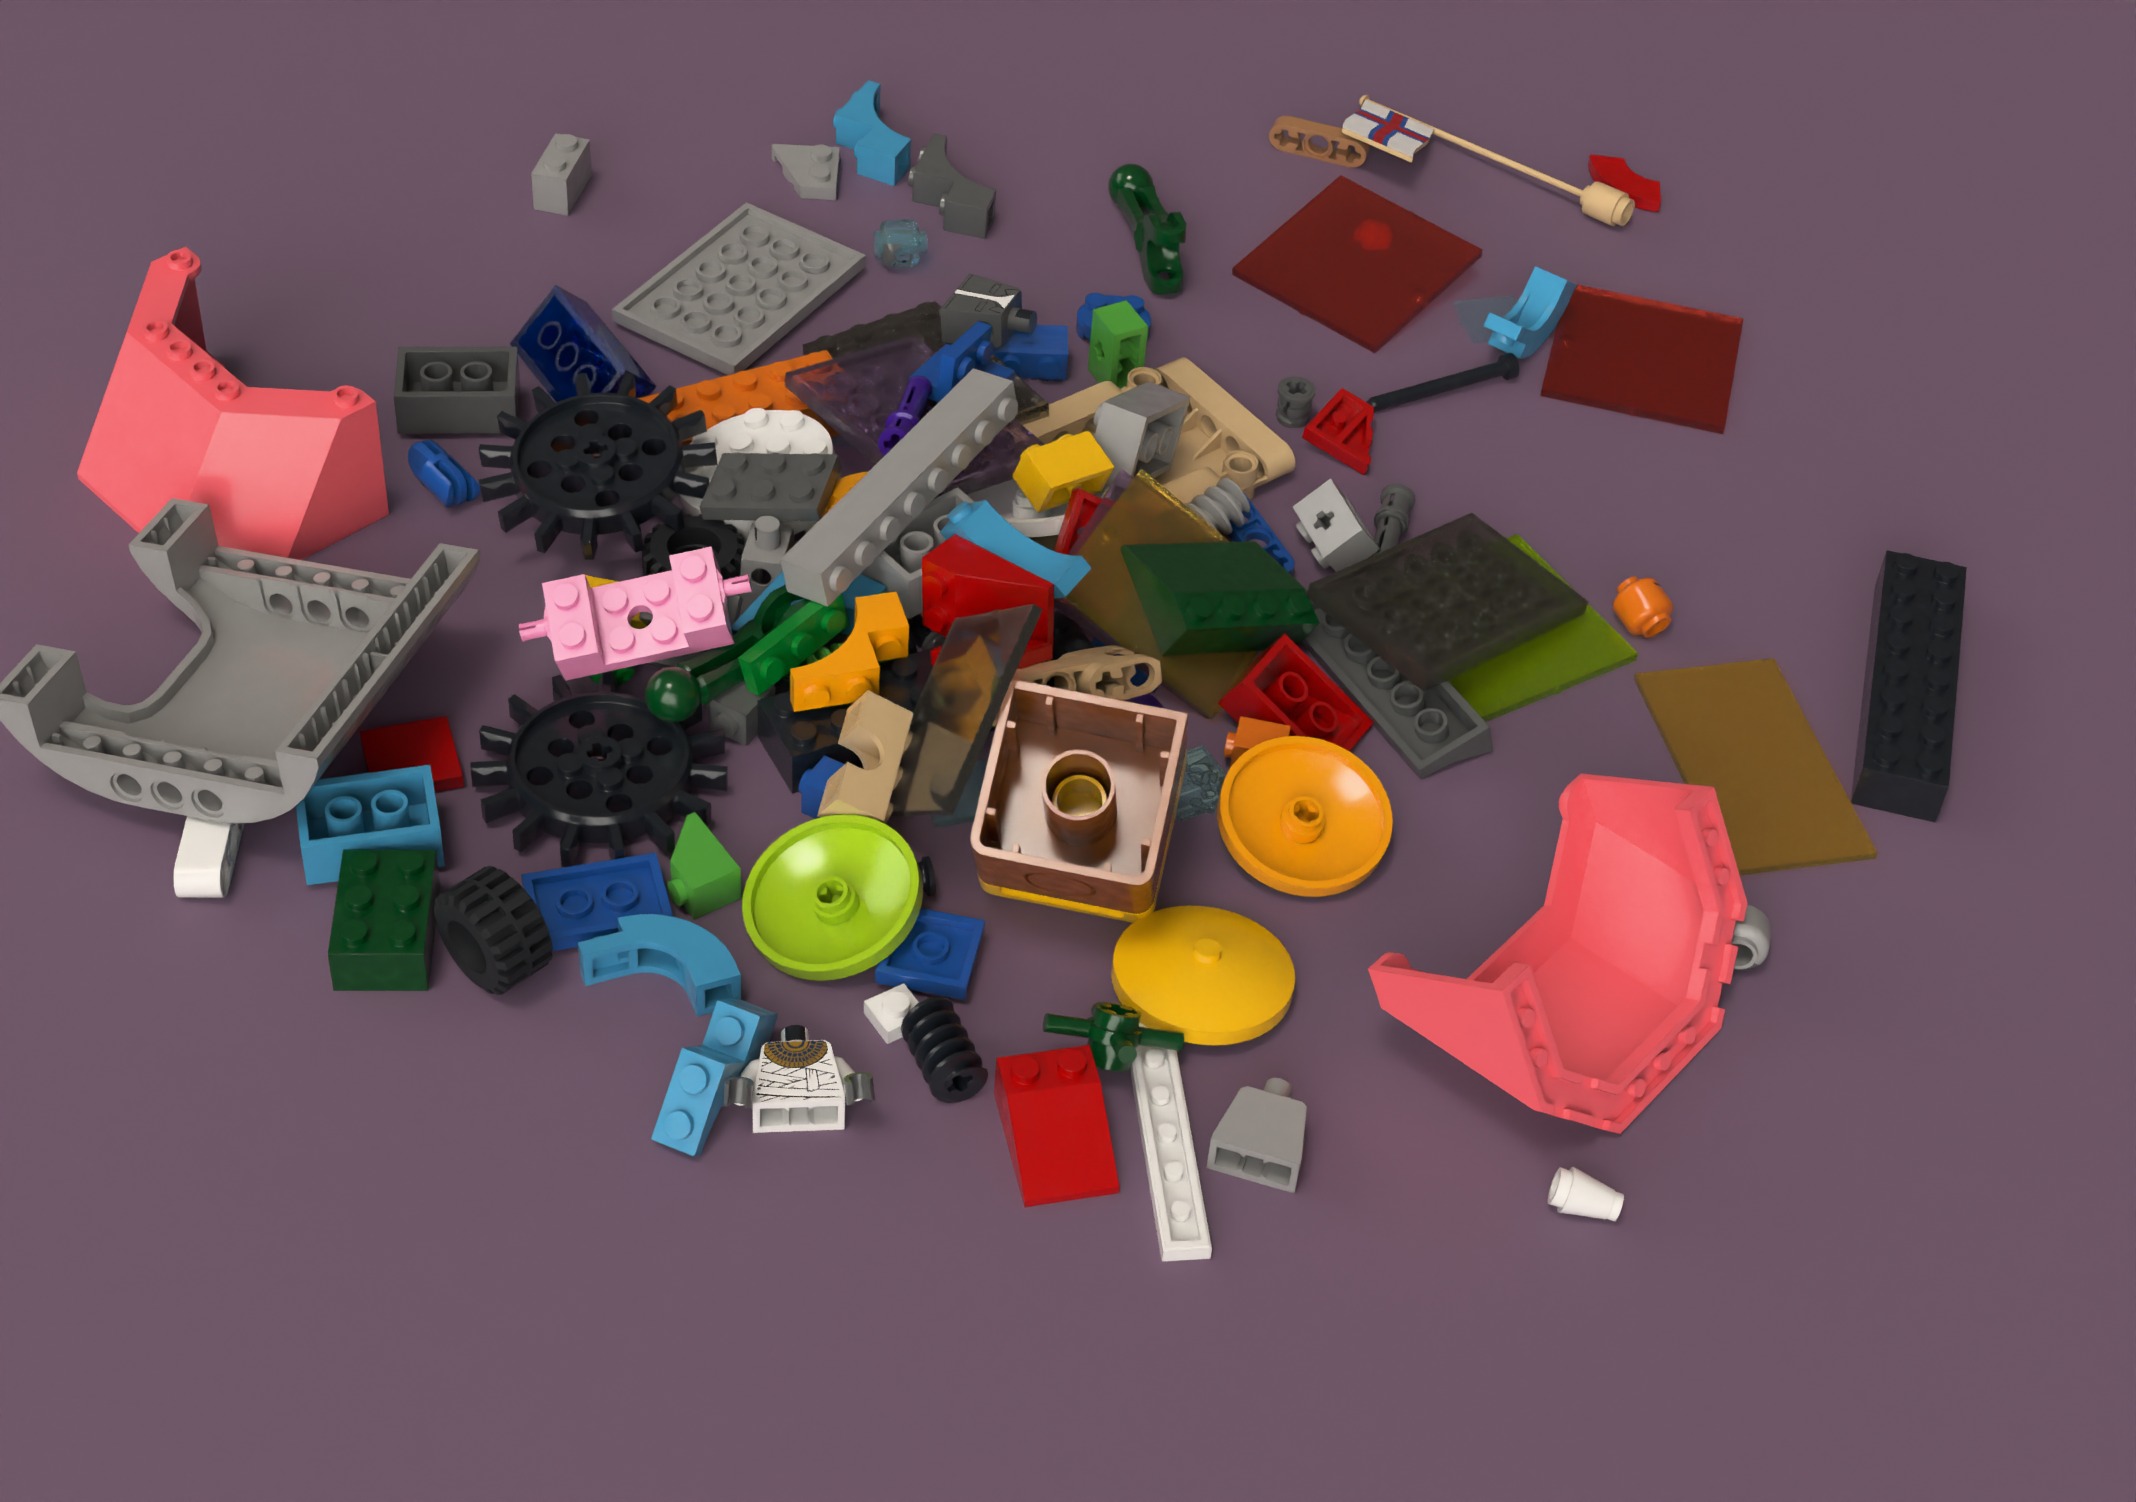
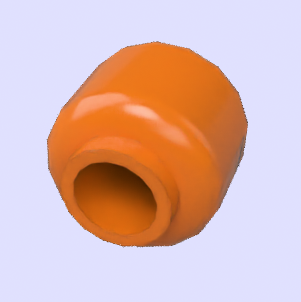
[1612,576,1674,638]

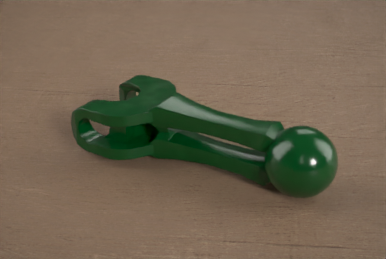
[1108,164,1186,294]
[645,585,814,722]

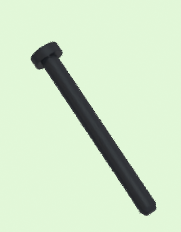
[1367,353,1519,412]

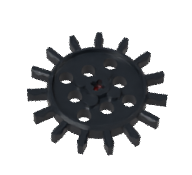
[479,373,718,560]
[470,671,728,867]

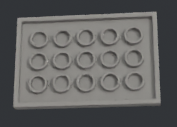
[612,202,866,375]

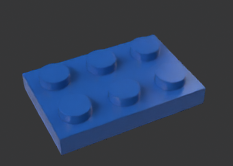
[521,853,673,951]

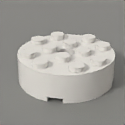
[679,408,842,544]

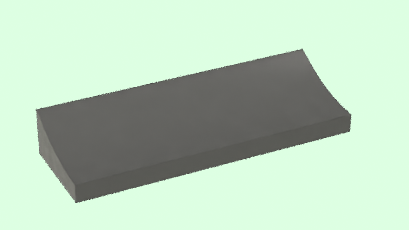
[1301,572,1493,780]

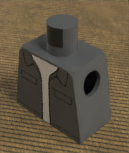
[940,273,1037,348]

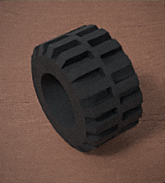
[642,514,745,595]
[434,866,553,995]

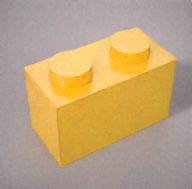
[1012,431,1115,513]

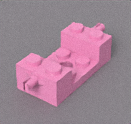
[519,547,752,681]

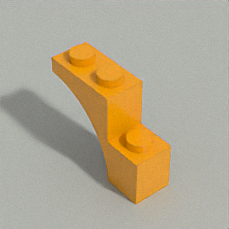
[790,591,909,712]

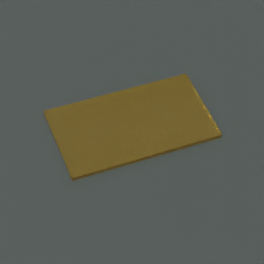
[1634,658,1877,876]

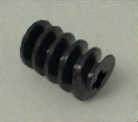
[901,996,988,1103]

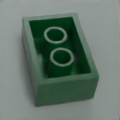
[328,849,440,991]

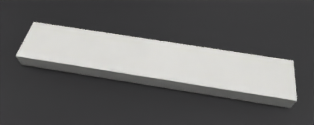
[1130,1022,1212,1262]

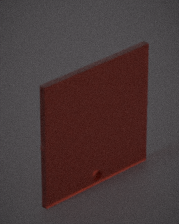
[1232,175,1483,353]
[1540,284,1744,434]

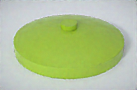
[742,814,923,981]

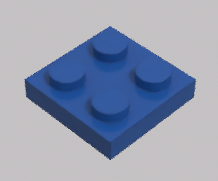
[875,908,985,1000]

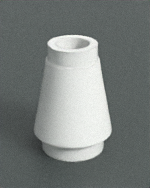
[1548,1167,1624,1221]

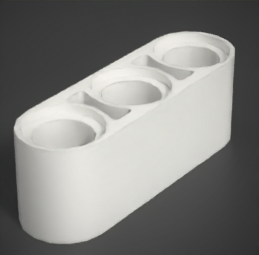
[174,816,244,898]

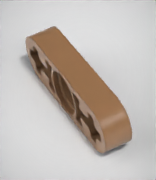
[1269,116,1370,168]

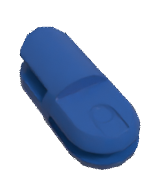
[408,440,481,508]

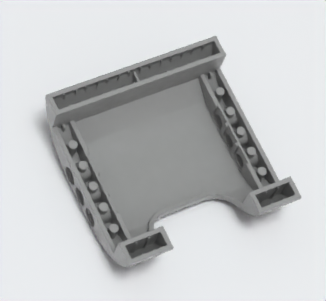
[0,498,480,823]

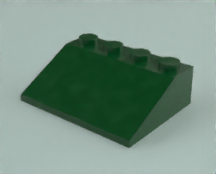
[1120,541,1320,656]

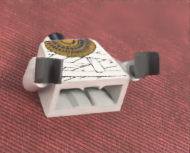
[723,1025,875,1133]

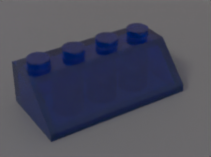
[510,285,657,402]

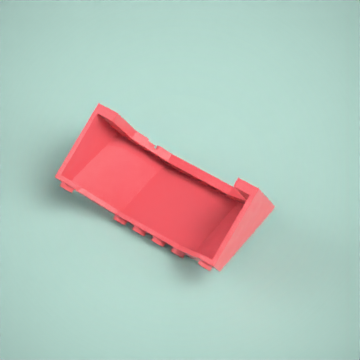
[77,246,389,560]
[1368,773,1748,1134]

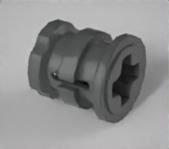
[1276,377,1316,428]

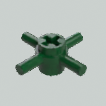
[1043,1002,1184,1072]

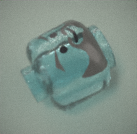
[873,219,928,268]

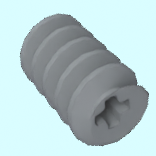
[1162,477,1250,543]

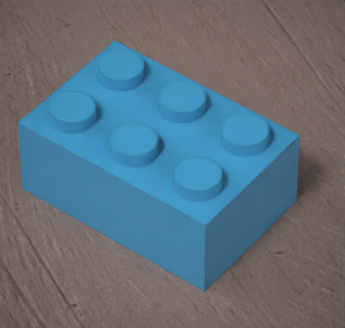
[296,765,445,885]

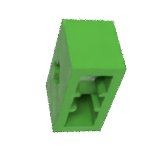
[1088,300,1148,389]

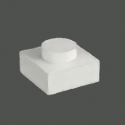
[864,983,919,1044]

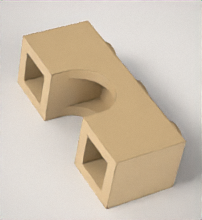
[817,690,913,824]

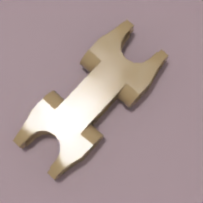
[937,645,1162,727]

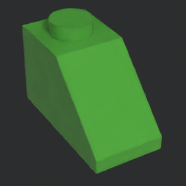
[667,812,741,920]

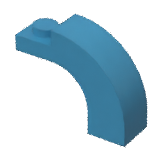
[1483,266,1577,359]
[578,914,741,1017]

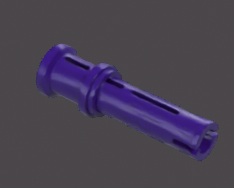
[878,375,932,456]

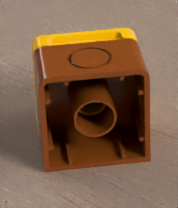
[970,678,1188,923]

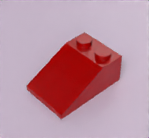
[922,534,1054,653]
[1217,633,1374,752]
[994,1045,1120,1207]

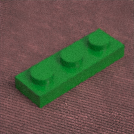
[738,593,849,696]

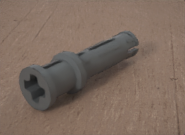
[1364,484,1416,586]

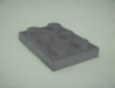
[699,452,842,522]

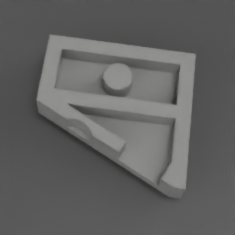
[772,144,840,200]

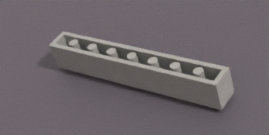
[780,368,1018,607]

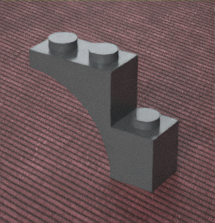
[908,133,996,239]

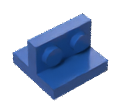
[909,321,1015,402]

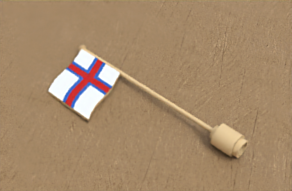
[1341,95,1635,226]

